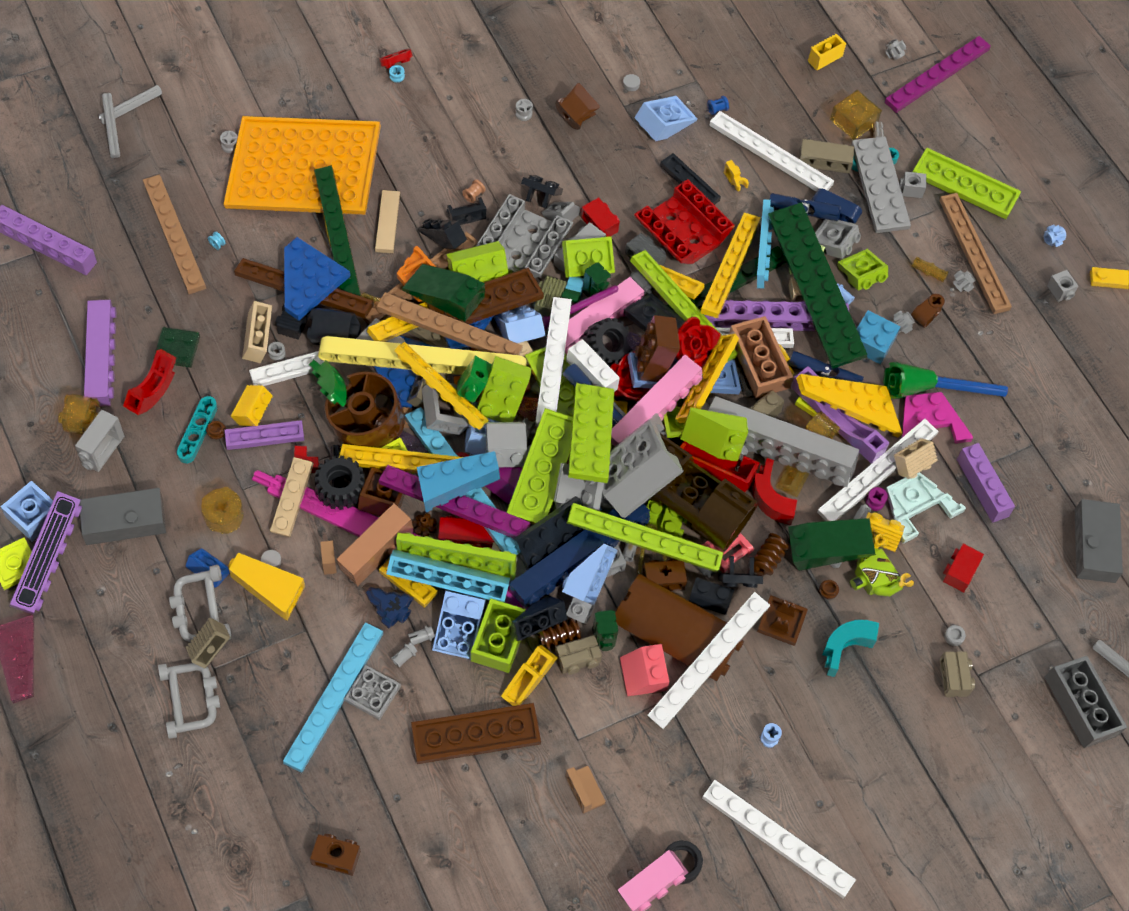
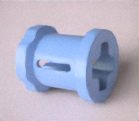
[760,723,782,748]

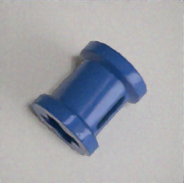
[707,96,729,115]

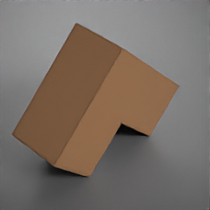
[320,540,337,575]

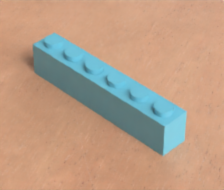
[386,549,510,602]

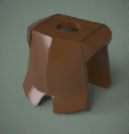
[555,83,600,130]

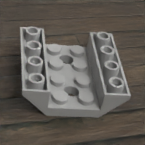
[476,194,573,278]
[602,413,683,518]

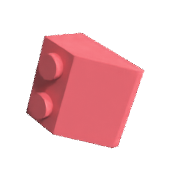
[620,644,669,697]

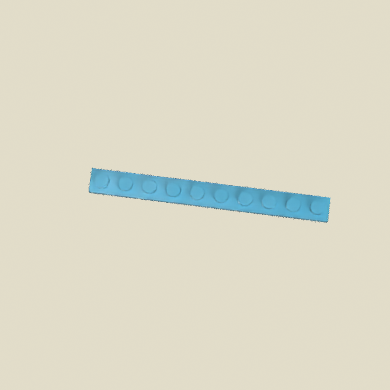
[405,407,519,555]

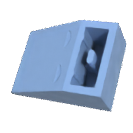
[494,305,546,343]
[432,590,487,659]

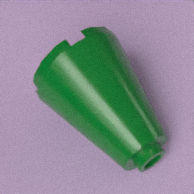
[883,362,938,399]

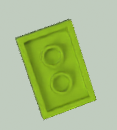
[562,237,615,278]

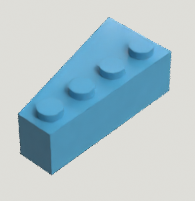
[417,451,500,512]

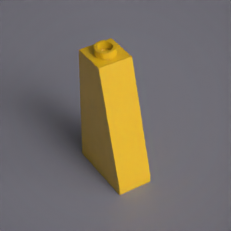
[228,553,305,621]

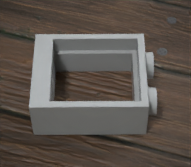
[422,383,469,435]
[75,409,125,472]

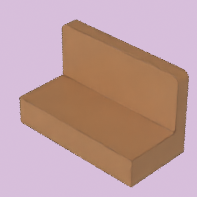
[565,766,605,814]

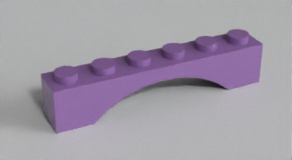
[791,367,889,464]

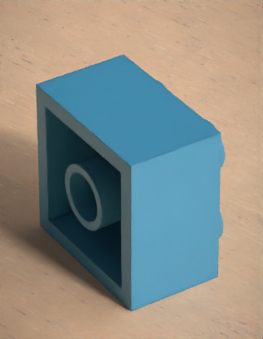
[857,310,901,365]

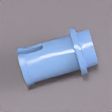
[837,284,855,305]

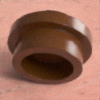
[206,421,226,440]
[819,580,839,599]

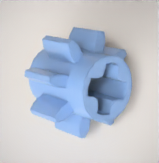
[1044,224,1066,247]

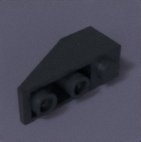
[418,218,468,249]
[512,596,568,641]

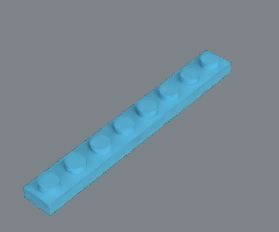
[283,623,383,773]

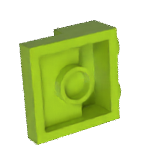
[838,249,888,291]
[645,499,688,538]

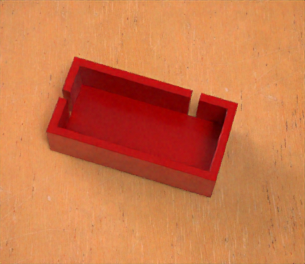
[680,441,760,493]

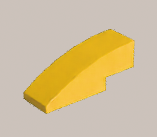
[501,646,558,706]

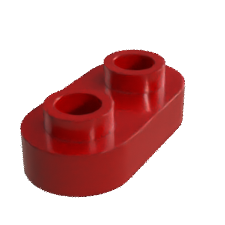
[379,49,413,69]

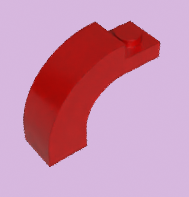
[123,349,176,415]
[752,458,797,525]

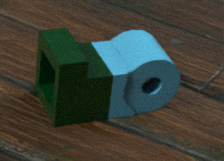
[561,277,584,306]

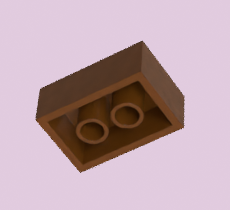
[635,315,680,382]

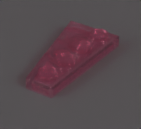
[0,615,34,704]

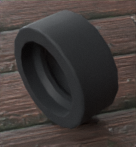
[663,840,703,884]

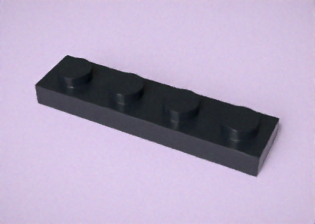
[660,153,721,205]

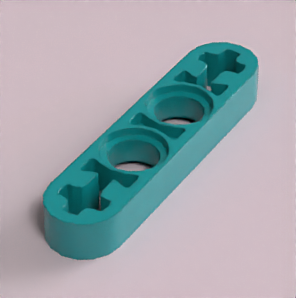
[177,396,217,464]

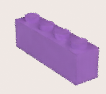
[956,443,1015,523]

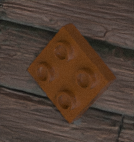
[757,595,808,646]

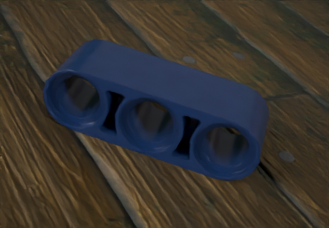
[810,188,862,224]

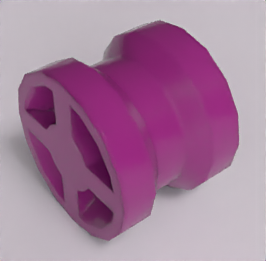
[866,487,888,511]

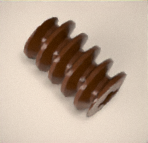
[754,533,789,576]
[537,618,581,650]

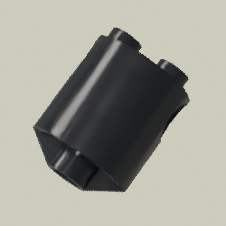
[307,308,361,345]

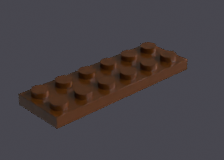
[427,267,544,324]
[411,703,541,764]

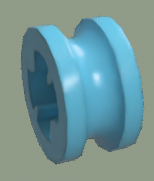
[389,65,405,82]
[208,232,226,250]

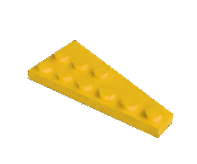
[796,374,902,438]

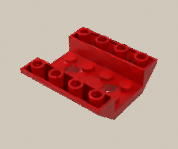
[634,179,735,264]

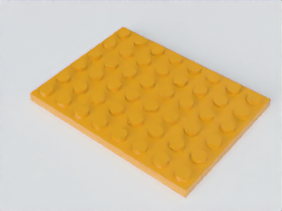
[223,116,381,215]

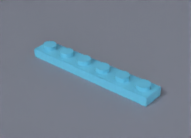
[757,200,774,288]

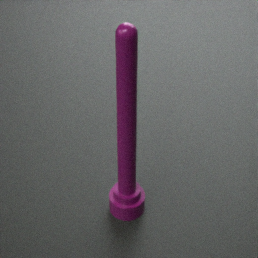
[542,285,619,331]

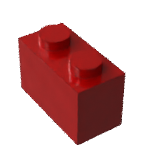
[581,198,620,237]
[943,543,984,593]

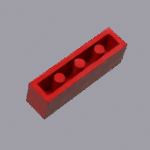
[438,516,501,551]

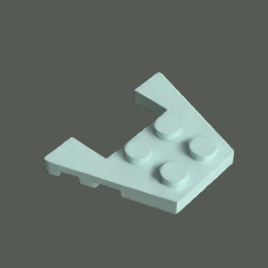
[885,472,966,544]

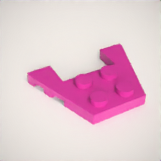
[901,392,973,444]

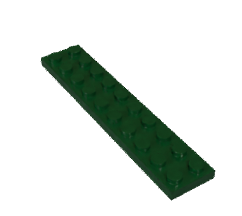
[768,202,867,369]

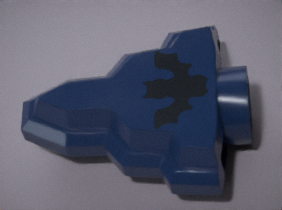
[366,587,414,629]

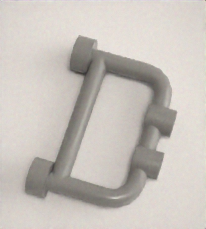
[169,565,231,643]
[158,663,220,739]

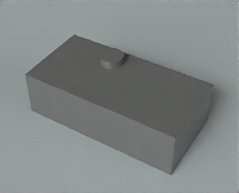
[79,488,167,545]
[1075,499,1123,583]
[1044,656,1128,748]

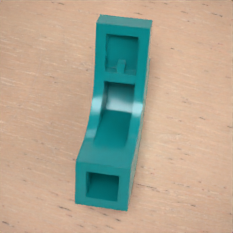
[822,620,879,677]

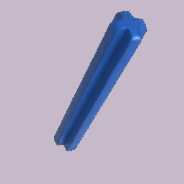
[935,376,1008,397]

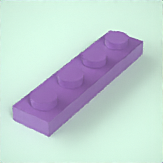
[225,420,304,450]

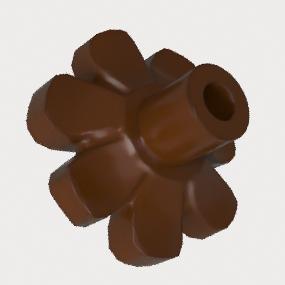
[412,513,437,537]

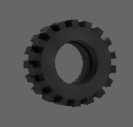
[582,318,633,367]
[315,456,364,510]

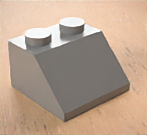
[486,422,527,467]

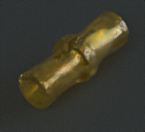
[911,256,949,282]

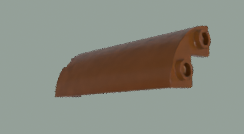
[615,574,744,681]

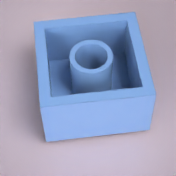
[1,481,53,541]

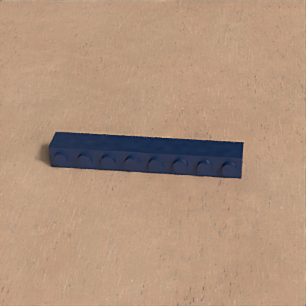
[509,504,650,609]

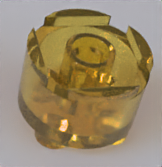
[58,394,100,435]
[805,411,840,439]
[201,487,244,534]

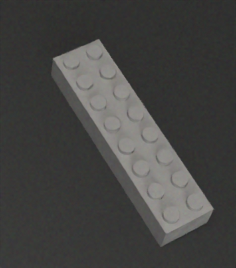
[708,396,860,487]

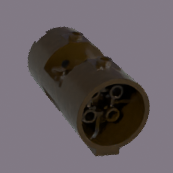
[650,433,758,552]

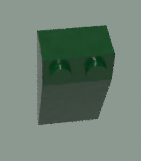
[402,264,485,322]
[788,518,876,571]

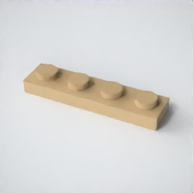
[270,457,314,537]

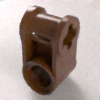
[911,294,945,328]

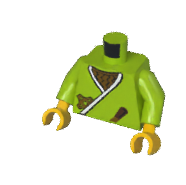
[850,534,914,597]

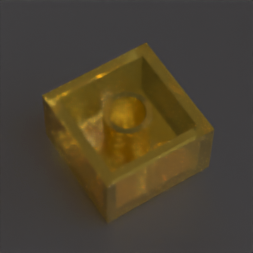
[830,90,882,140]

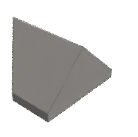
[541,202,581,222]

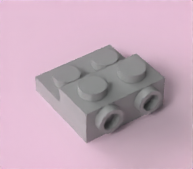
[815,219,861,259]

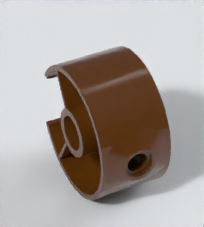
[325,372,405,448]

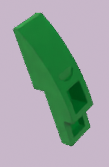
[309,359,347,407]

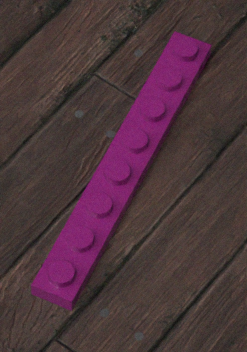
[884,36,991,113]
[379,465,530,538]

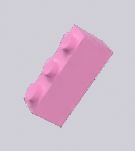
[618,850,688,911]

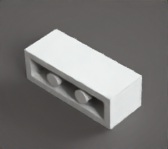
[566,339,620,392]

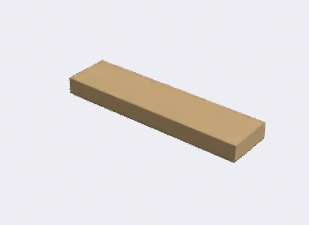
[375,190,400,253]

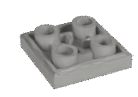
[344,665,401,720]

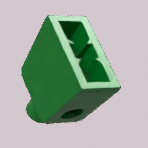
[457,355,492,402]

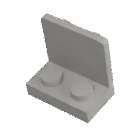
[554,463,604,510]

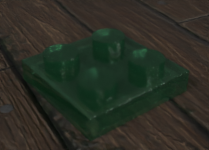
[153,327,200,368]

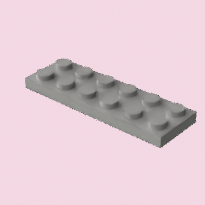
[851,136,911,233]

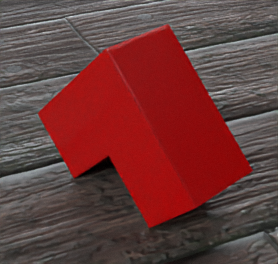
[294,446,319,473]

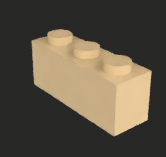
[242,301,272,363]

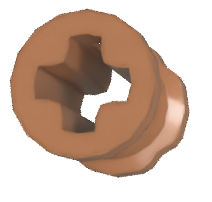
[462,179,486,203]

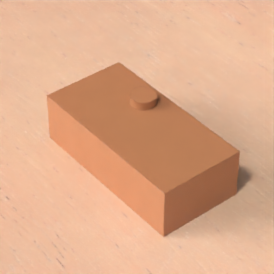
[729,316,793,398]
[337,504,414,586]

